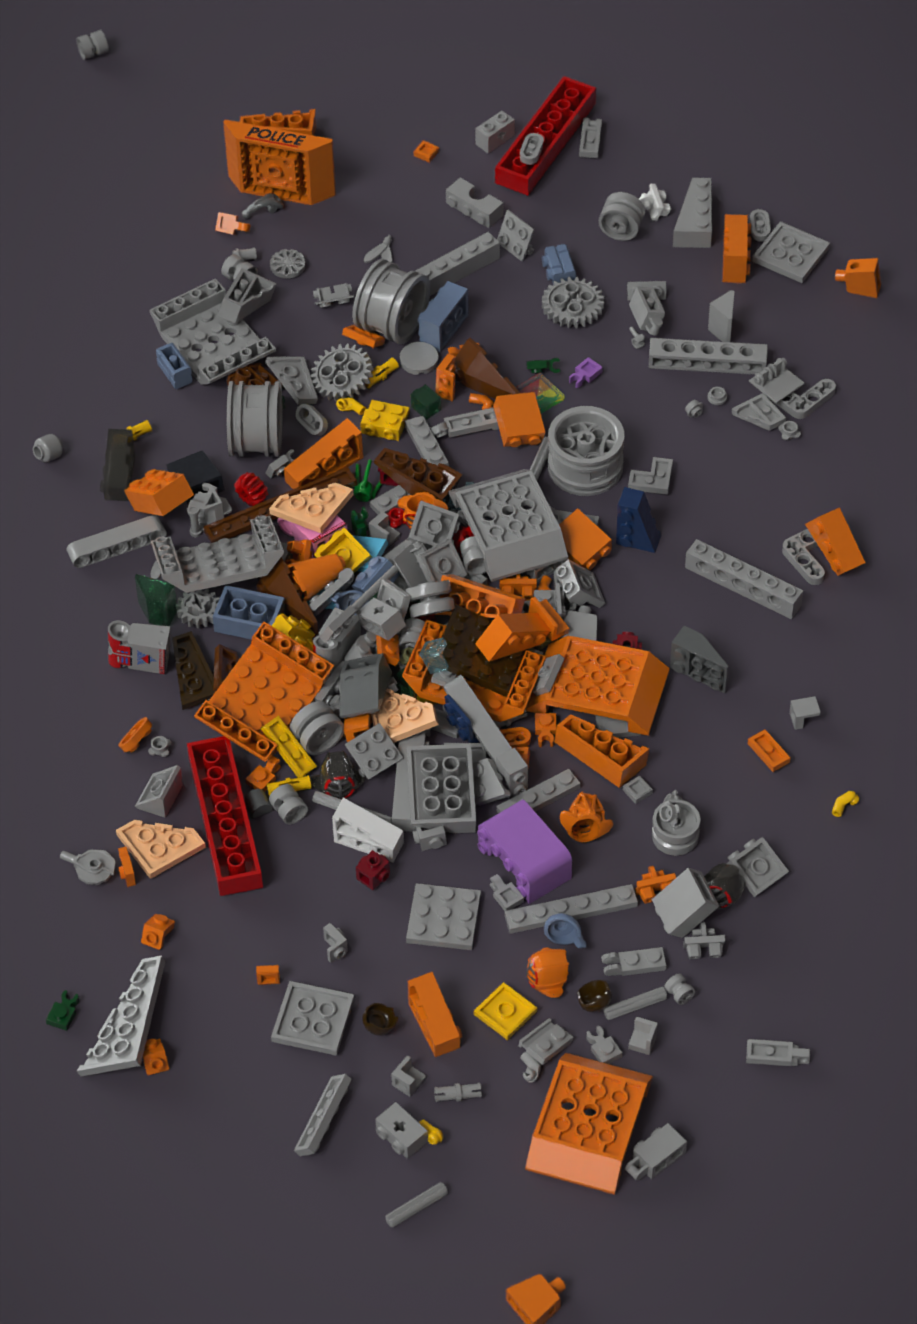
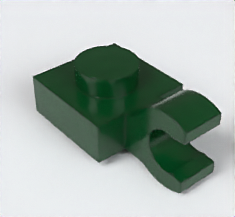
[526,358,560,373]
[351,507,369,537]

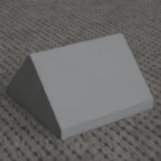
[708,290,734,342]
[135,765,183,818]

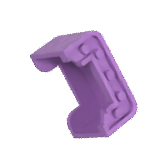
[477,800,572,904]

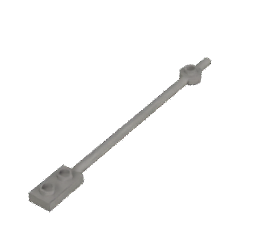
[319,509,457,643]

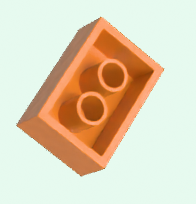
[124,469,194,516]

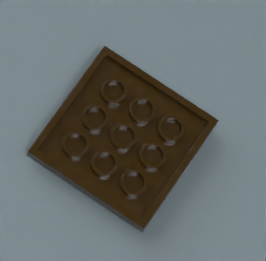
[431,604,528,697]

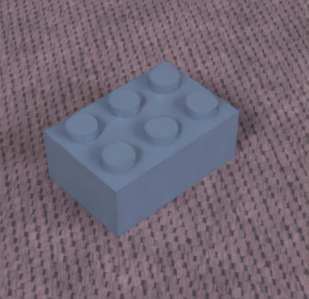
[418,281,468,353]
[213,585,286,640]

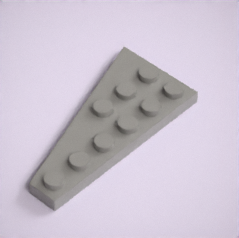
[77,955,165,1077]

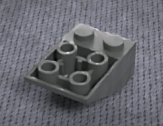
[670,626,728,694]
[340,653,392,719]

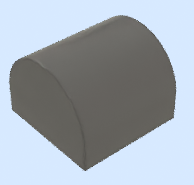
[244,789,273,819]

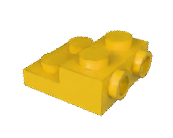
[360,400,410,441]
[314,528,372,579]
[272,613,315,652]

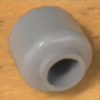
[33,434,63,462]

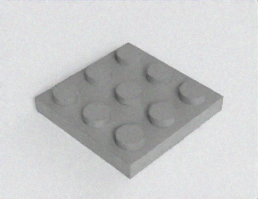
[752,222,830,283]
[406,883,481,950]
[271,981,354,1056]

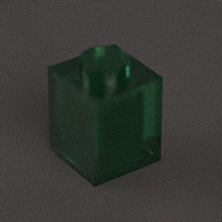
[411,384,441,420]

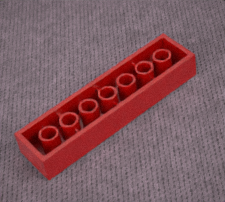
[495,76,596,195]
[187,736,263,896]

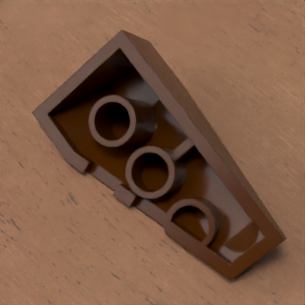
[454,338,520,400]
[373,448,463,504]
[256,557,318,636]

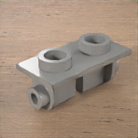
[627,281,666,300]
[313,283,354,307]

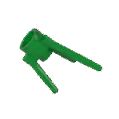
[353,459,382,502]

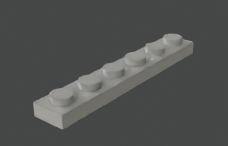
[504,884,638,934]

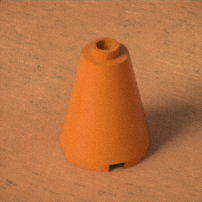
[287,553,346,601]

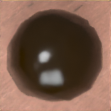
[577,980,612,1013]
[362,1003,398,1036]

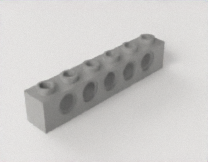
[649,338,767,374]
[685,539,803,619]

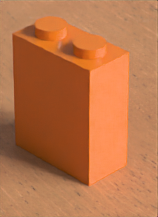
[493,392,546,447]
[559,508,612,570]

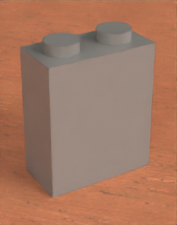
[652,868,719,938]

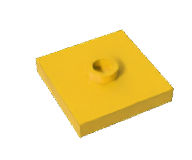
[474,982,537,1040]

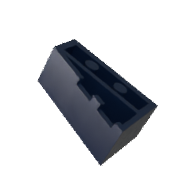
[616,487,661,553]

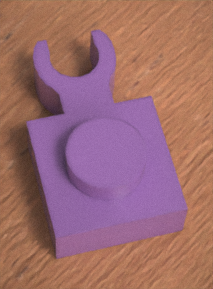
[569,357,603,388]

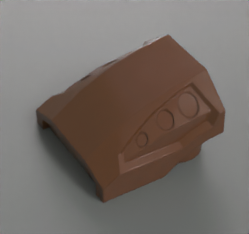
[226,362,283,389]

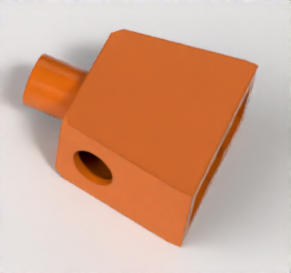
[835,258,881,298]
[506,1274,566,1324]

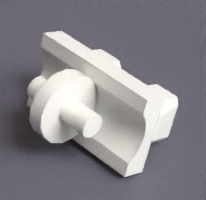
[639,184,671,221]

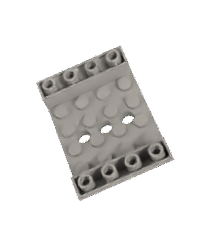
[150,278,276,385]
[449,469,568,582]
[151,515,284,593]

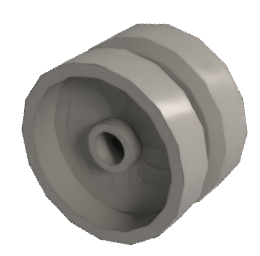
[598,192,645,241]
[405,580,455,618]
[290,701,344,755]
[652,799,701,856]

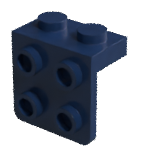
[444,694,479,743]

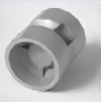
[76,30,108,60]
[221,254,258,281]
[460,536,486,575]
[399,618,425,652]
[269,784,308,825]

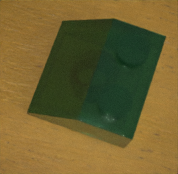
[135,574,177,626]

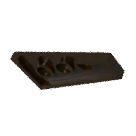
[172,631,215,710]

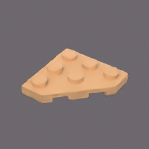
[269,483,354,533]
[371,688,439,743]
[116,820,206,879]

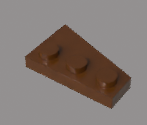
[213,644,239,692]

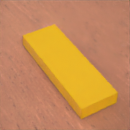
[261,715,317,778]

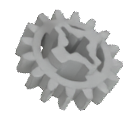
[176,589,220,628]

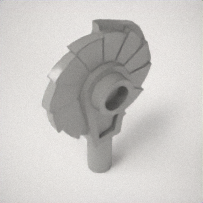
[60,850,116,886]

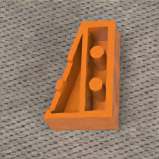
[805,507,865,576]
[475,613,551,662]
[408,971,462,1058]

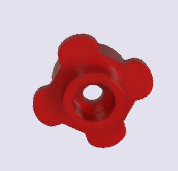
[387,508,406,528]

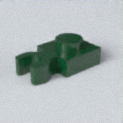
[46,990,79,1031]

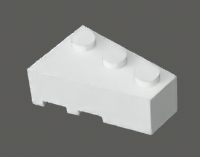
[332,798,404,862]

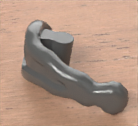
[242,193,284,219]

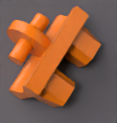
[285,539,312,574]
[500,574,537,601]
[635,866,676,904]

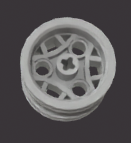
[352,259,431,345]
[227,381,283,457]
[548,406,624,496]

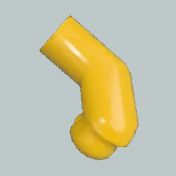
[336,398,366,415]
[831,791,859,817]
[419,1119,444,1145]

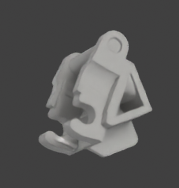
[187,483,232,537]

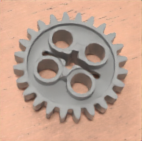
[542,277,604,328]
[311,344,374,402]

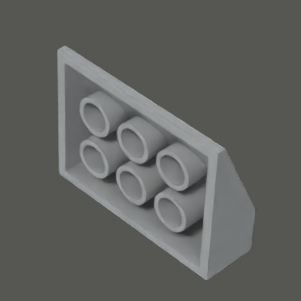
[407,744,476,833]

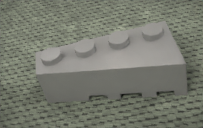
[673,178,712,248]

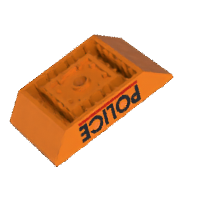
[224,120,336,205]

